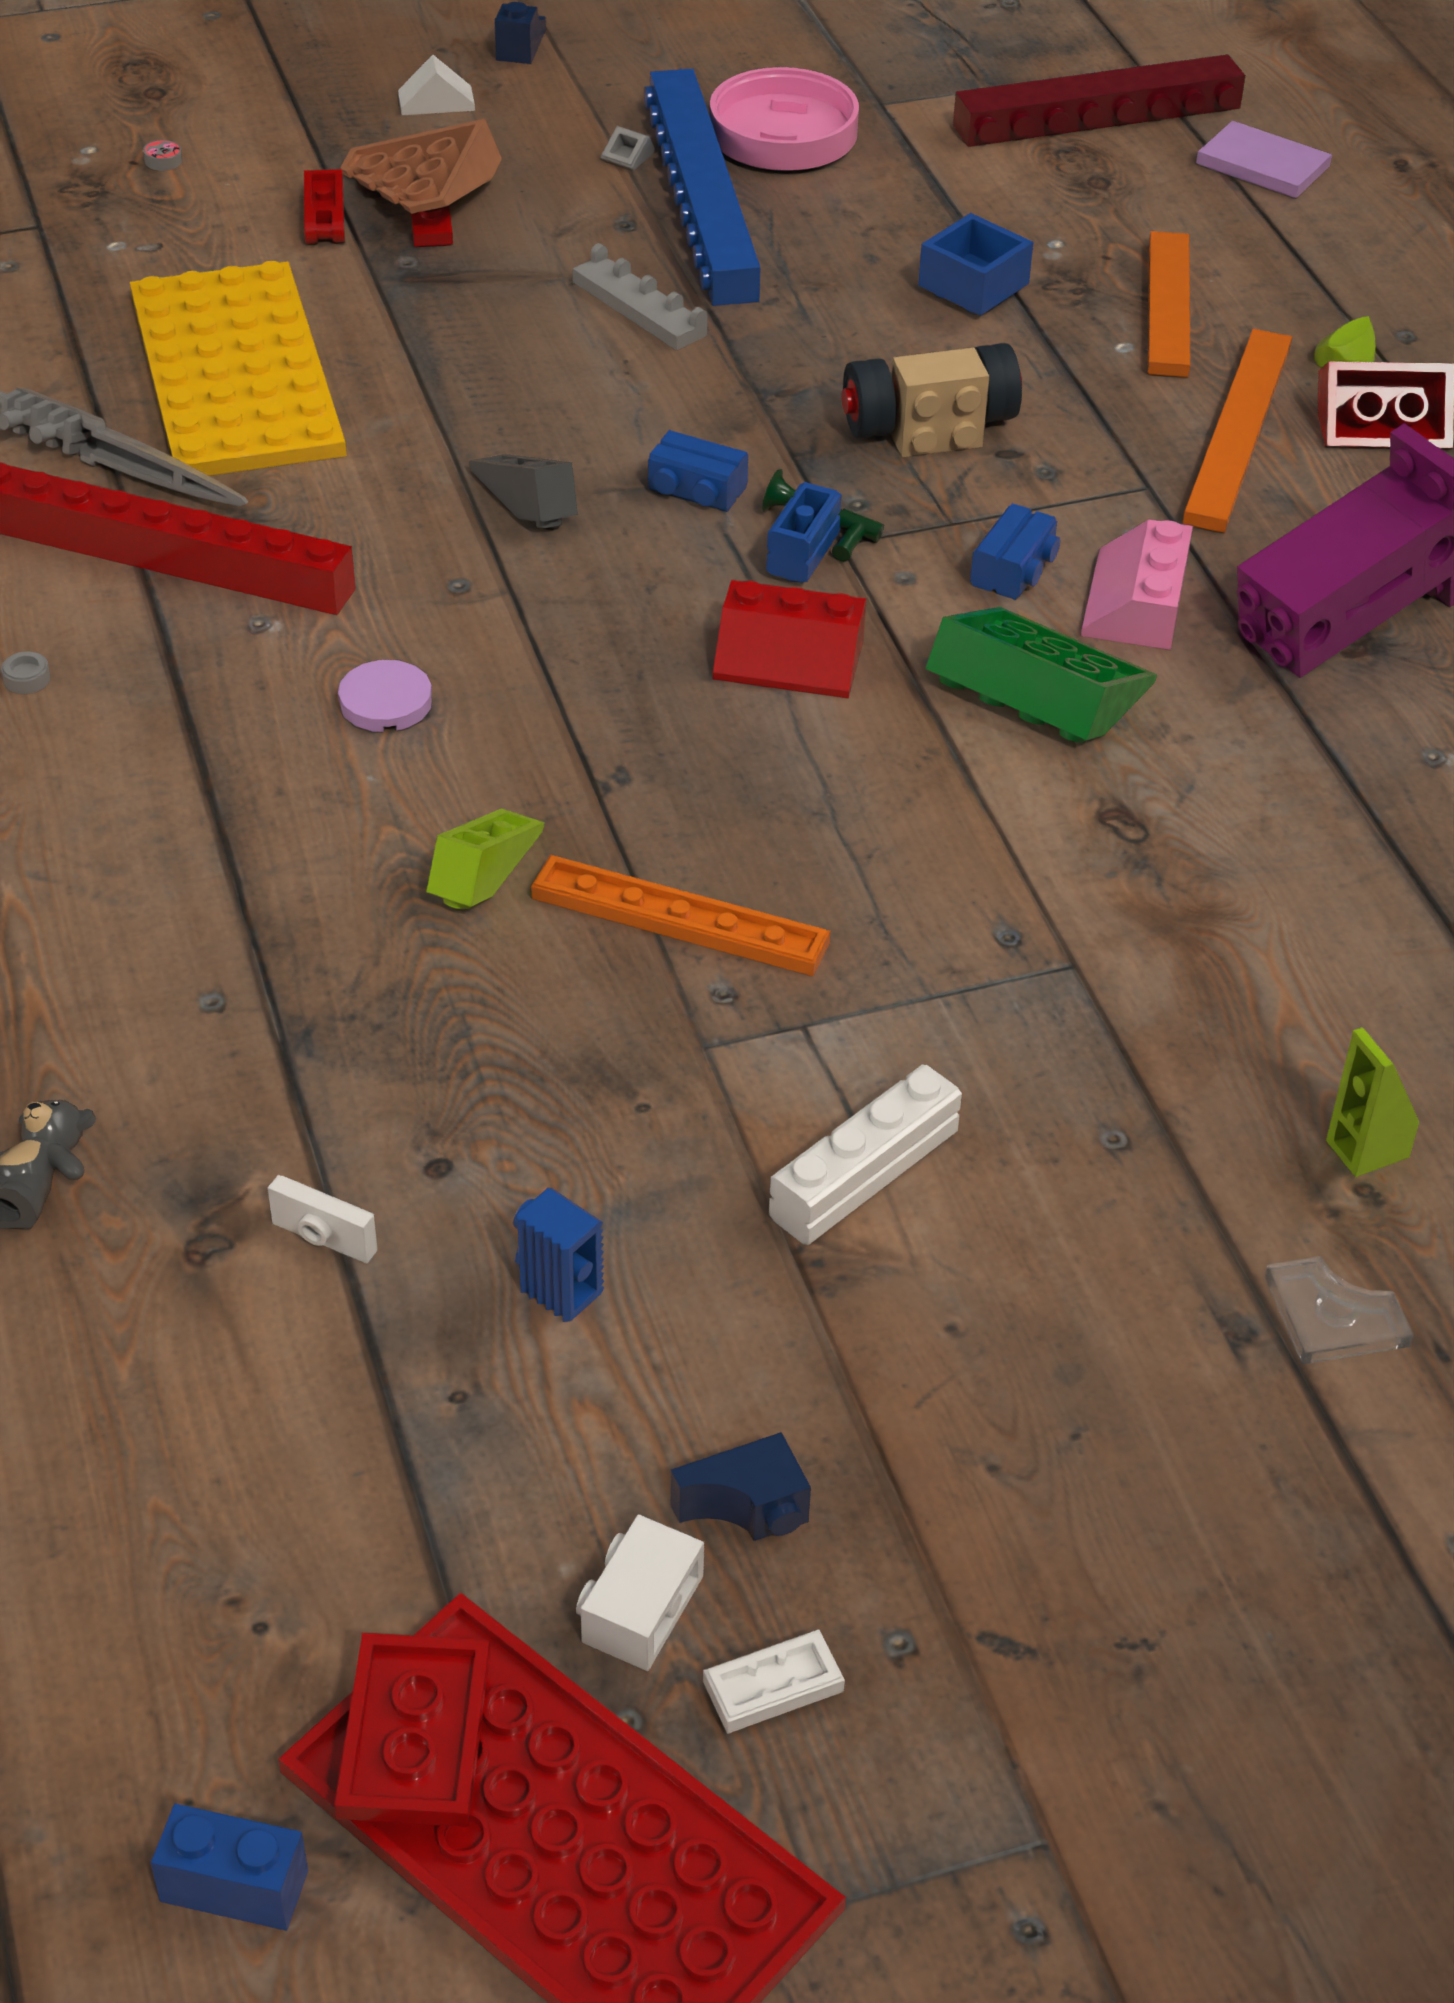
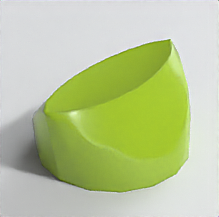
[1314,316,1376,368]

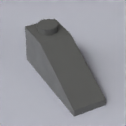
[469,454,578,528]

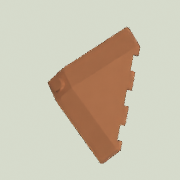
[340,119,502,214]

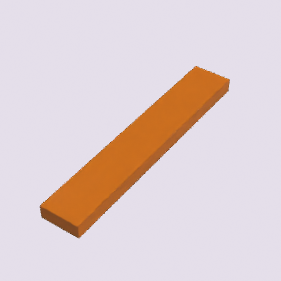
[1148,231,1190,378]
[531,854,831,976]

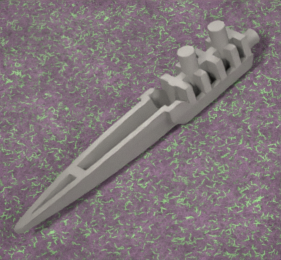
[0,388,248,506]

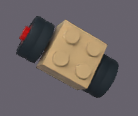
[841,343,1022,457]

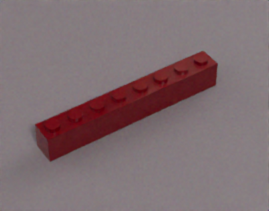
[953,54,1246,147]

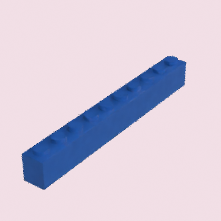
[644,69,761,306]

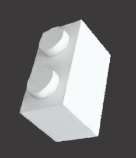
[576,1514,704,1671]

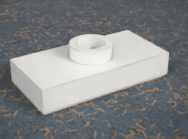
[268,1175,377,1264]
[703,1629,845,1734]

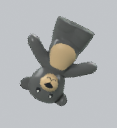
[0,1100,96,1229]

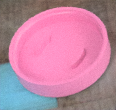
[710,67,859,170]

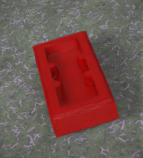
[410,205,453,247]

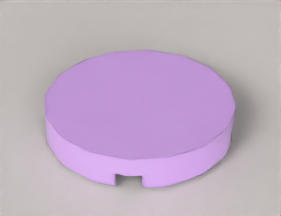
[338,660,432,732]

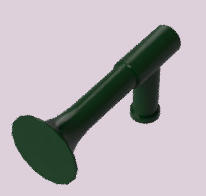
[762,469,884,562]

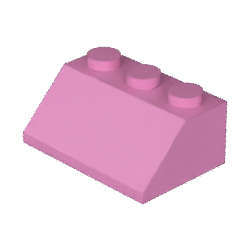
[1081,519,1193,650]

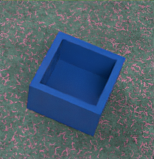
[918,213,1034,316]

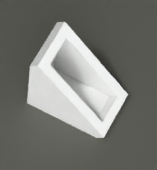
[398,55,475,115]

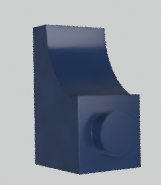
[495,2,546,64]
[670,1432,811,1541]

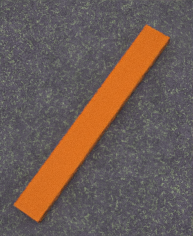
[1183,329,1293,533]

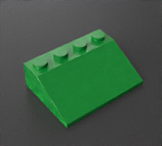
[925,607,1158,743]

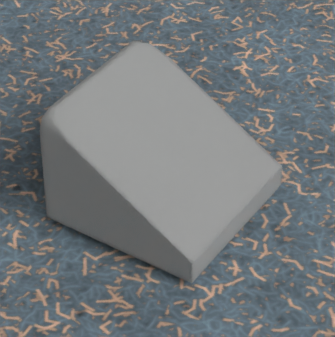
[600,126,655,171]

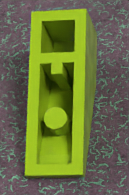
[426,808,545,909]
[1326,1027,1419,1177]

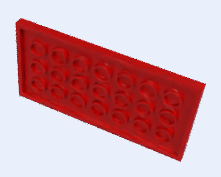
[278,1592,846,2003]

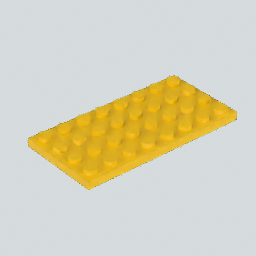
[130,261,347,476]

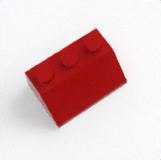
[1317,361,1454,449]
[713,580,866,699]

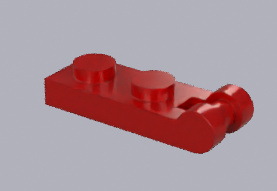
[304,169,345,244]

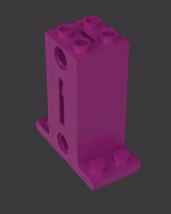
[1237,423,1454,678]

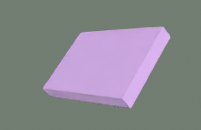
[1196,121,1332,198]

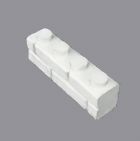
[769,1064,962,1245]

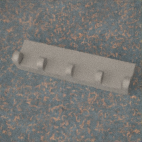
[572,243,707,350]

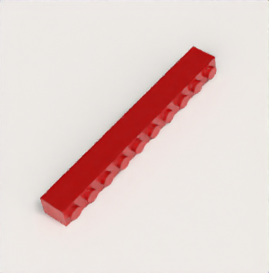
[0,462,356,615]

